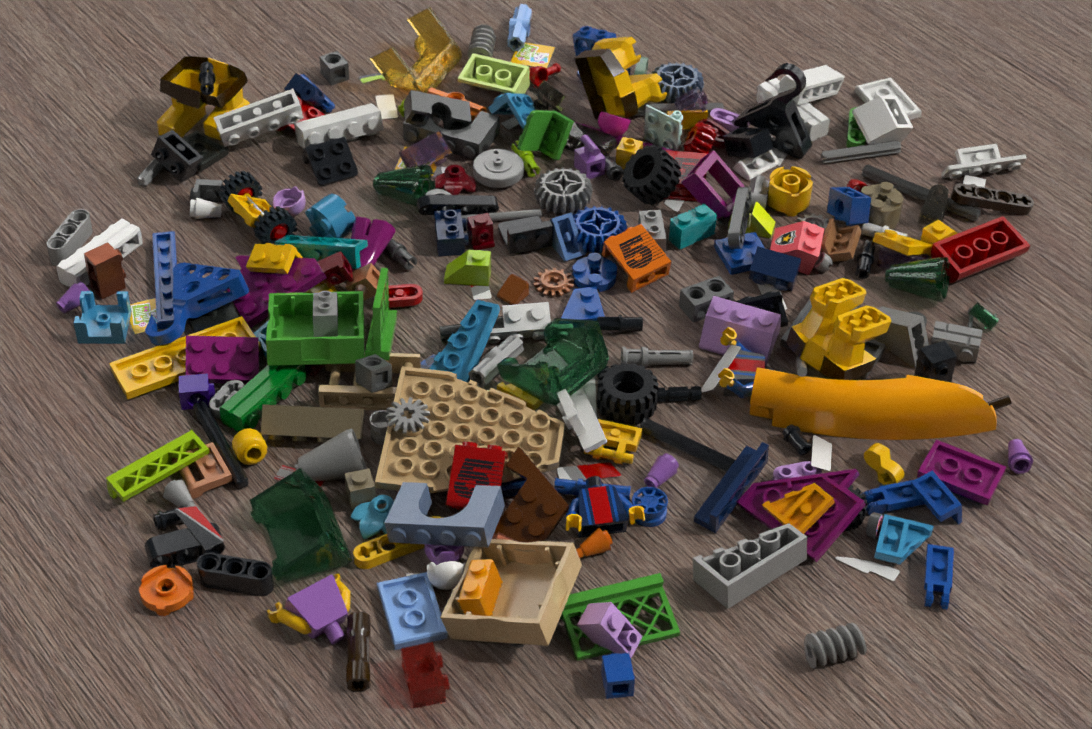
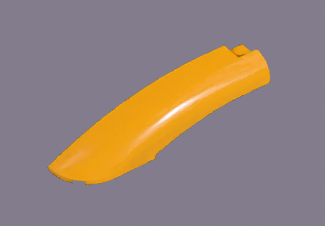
[749,367,997,440]

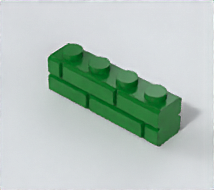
[219,365,306,432]

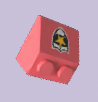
[770,221,824,275]

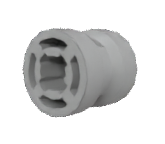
[369,410,389,445]

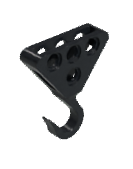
[734,63,813,159]

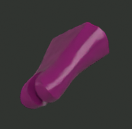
[351,217,396,272]

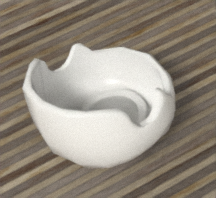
[427,561,466,590]

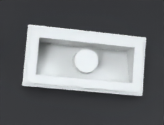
[733,150,780,181]

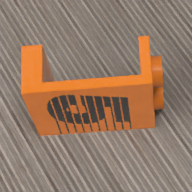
[602,224,671,293]

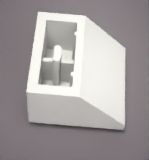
[852,96,913,144]

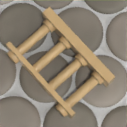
[318,352,421,410]

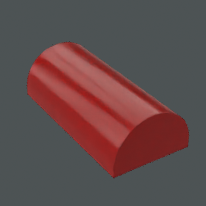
[931,216,1031,283]

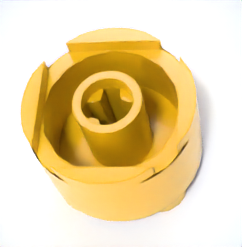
[767,166,813,217]

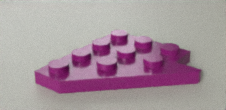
[227,255,327,328]
[737,469,865,563]

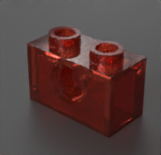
[400,642,450,709]

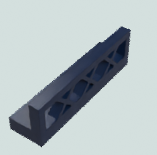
[694,442,769,534]

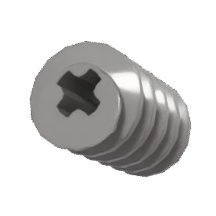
[468,24,496,59]
[804,623,867,668]

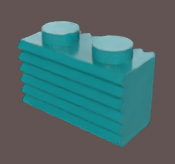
[669,204,717,250]

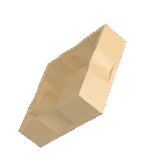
[440,539,582,646]

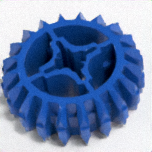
[571,205,627,255]

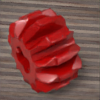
[684,122,716,153]

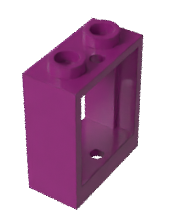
[682,150,745,219]

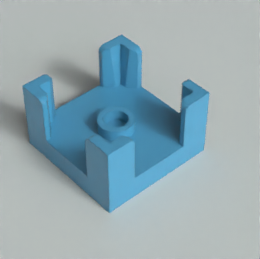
[74,291,132,344]

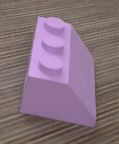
[699,296,781,367]

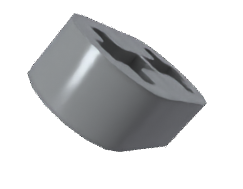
[209,380,244,419]

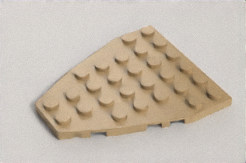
[375,366,565,493]

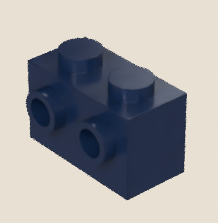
[434,209,469,257]
[749,246,801,291]

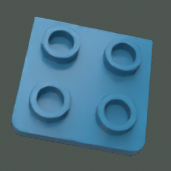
[488,93,535,129]

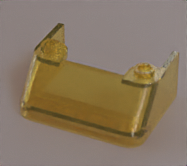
[370,7,462,93]

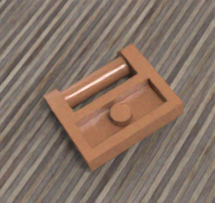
[171,442,232,499]

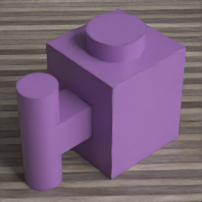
[574,135,605,179]

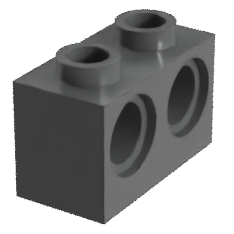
[679,275,734,323]

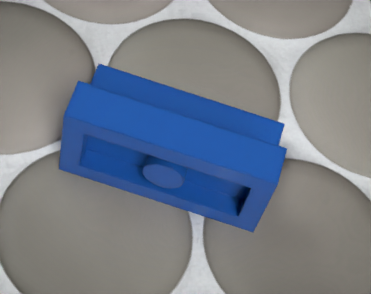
[911,470,962,524]

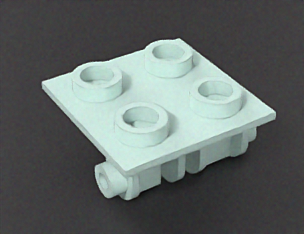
[644,105,683,151]

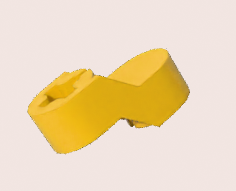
[864,443,904,485]

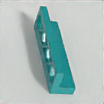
[275,235,368,269]

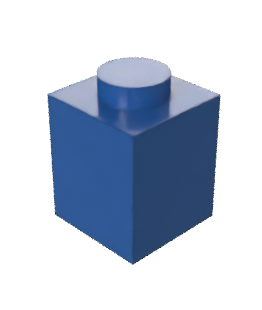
[601,653,635,699]

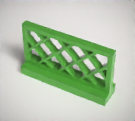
[365,268,397,360]
[560,573,680,661]

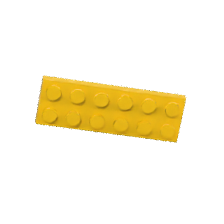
[109,316,261,399]

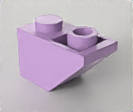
[577,602,642,658]

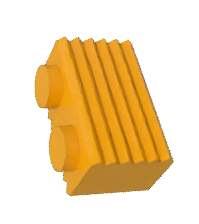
[457,559,503,616]

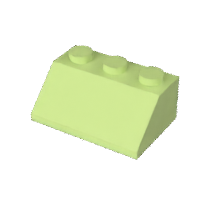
[457,54,530,94]

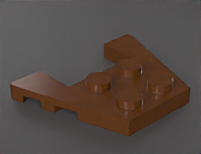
[494,447,569,542]

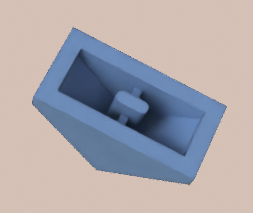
[550,212,585,261]

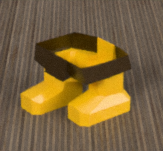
[574,37,667,119]
[156,56,250,140]
[786,278,891,380]

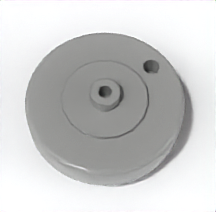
[473,149,524,188]

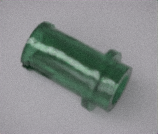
[969,302,1000,330]

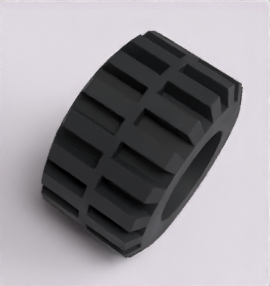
[622,145,681,205]
[597,362,658,426]

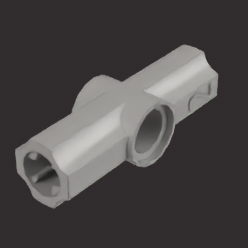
[468,335,524,388]

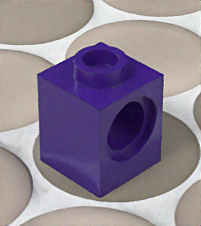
[179,374,215,410]

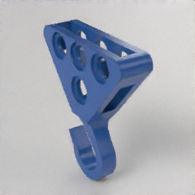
[145,263,249,345]

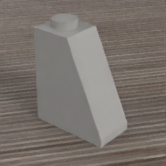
[874,306,929,368]

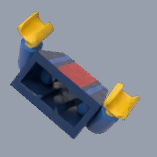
[566,476,645,538]

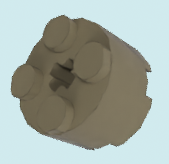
[860,182,904,230]

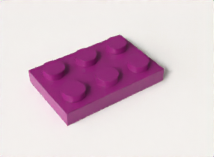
[185,336,259,384]
[917,440,1006,506]

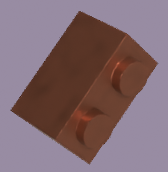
[84,242,126,299]

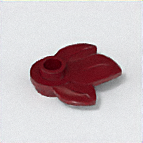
[433,165,476,195]

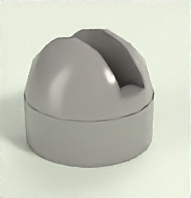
[814,252,833,272]

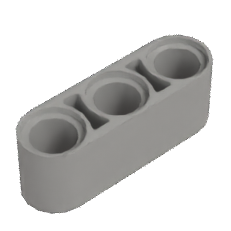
[47,209,93,266]

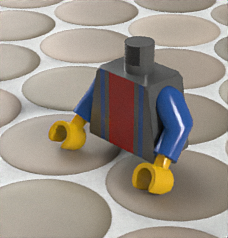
[718,327,779,399]

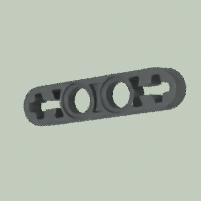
[728,187,752,250]

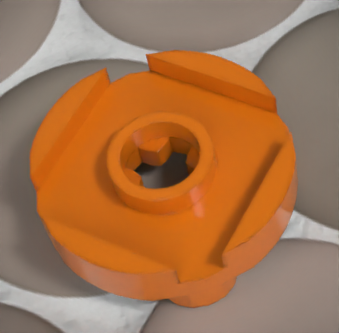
[139,565,194,616]

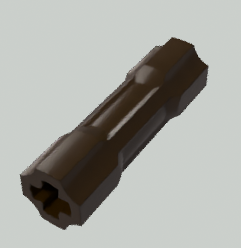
[346,612,370,692]

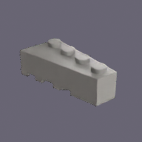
[693,523,807,609]

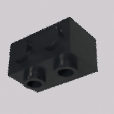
[151,129,203,182]
[914,341,957,382]

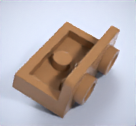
[820,218,861,262]

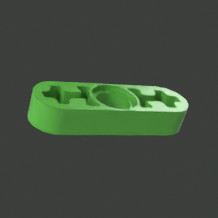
[846,107,866,148]

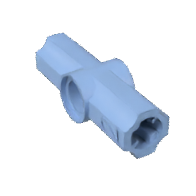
[507,4,532,51]

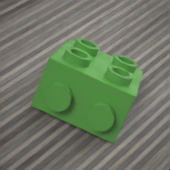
[517,110,574,160]

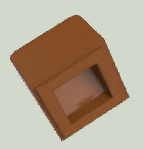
[497,274,529,305]

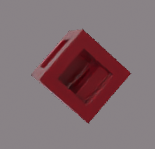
[467,213,495,250]
[317,251,354,288]

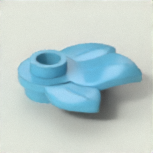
[351,495,394,539]

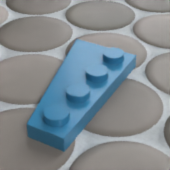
[430,300,501,383]

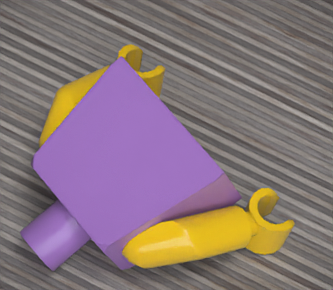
[267,573,351,645]

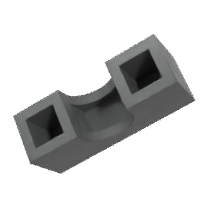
[404,90,471,130]

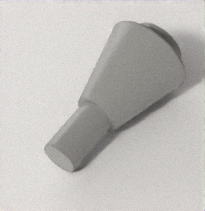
[163,480,203,514]

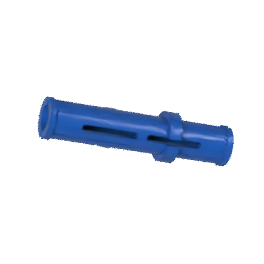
[554,478,631,500]

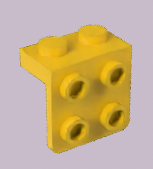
[246,243,303,274]

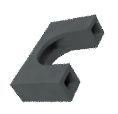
[403,111,500,159]

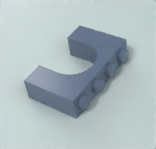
[384,482,505,547]

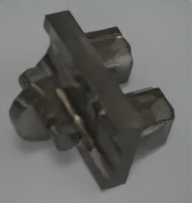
[529,80,566,113]

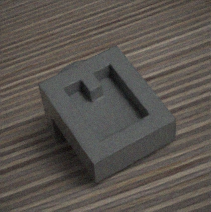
[190,179,223,203]

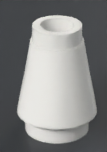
[189,198,222,219]

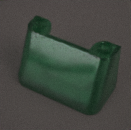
[497,318,609,406]
[249,468,352,583]

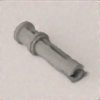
[621,347,693,367]

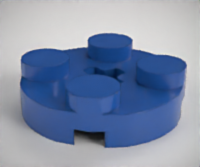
[572,252,617,292]

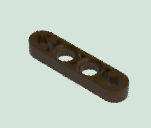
[951,183,1034,215]

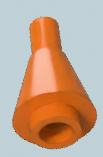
[576,528,613,558]

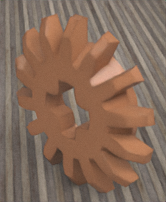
[534,268,574,297]

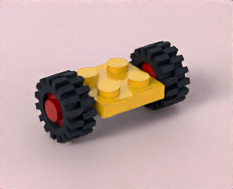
[219,171,297,245]

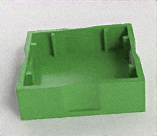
[266,291,365,366]

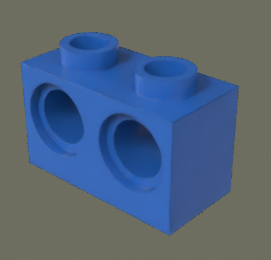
[573,26,616,56]

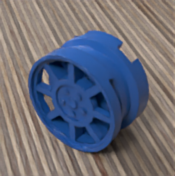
[632,487,668,527]

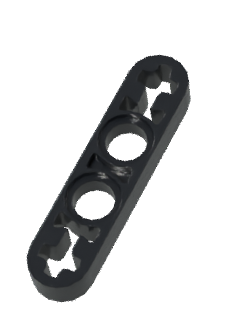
[416,195,499,215]

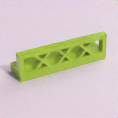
[106,430,209,502]

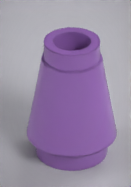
[56,282,90,314]
[1008,439,1033,474]
[644,453,679,488]

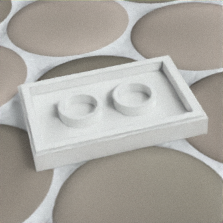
[855,78,922,120]

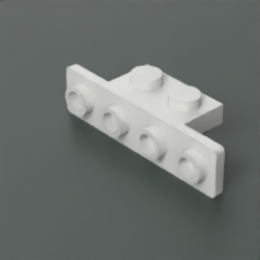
[941,144,1027,179]
[487,302,575,343]
[557,388,607,453]

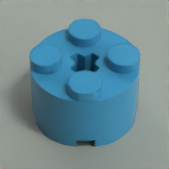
[305,193,356,238]

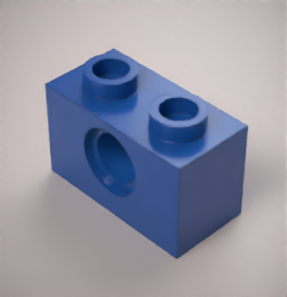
[827,187,871,226]

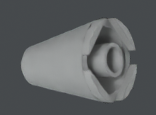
[295,428,366,482]

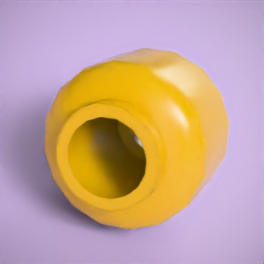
[232,428,267,465]

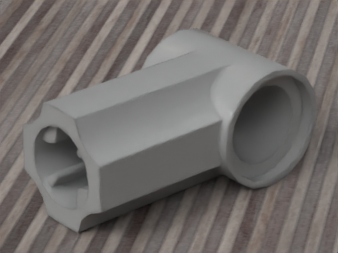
[750,175,769,212]

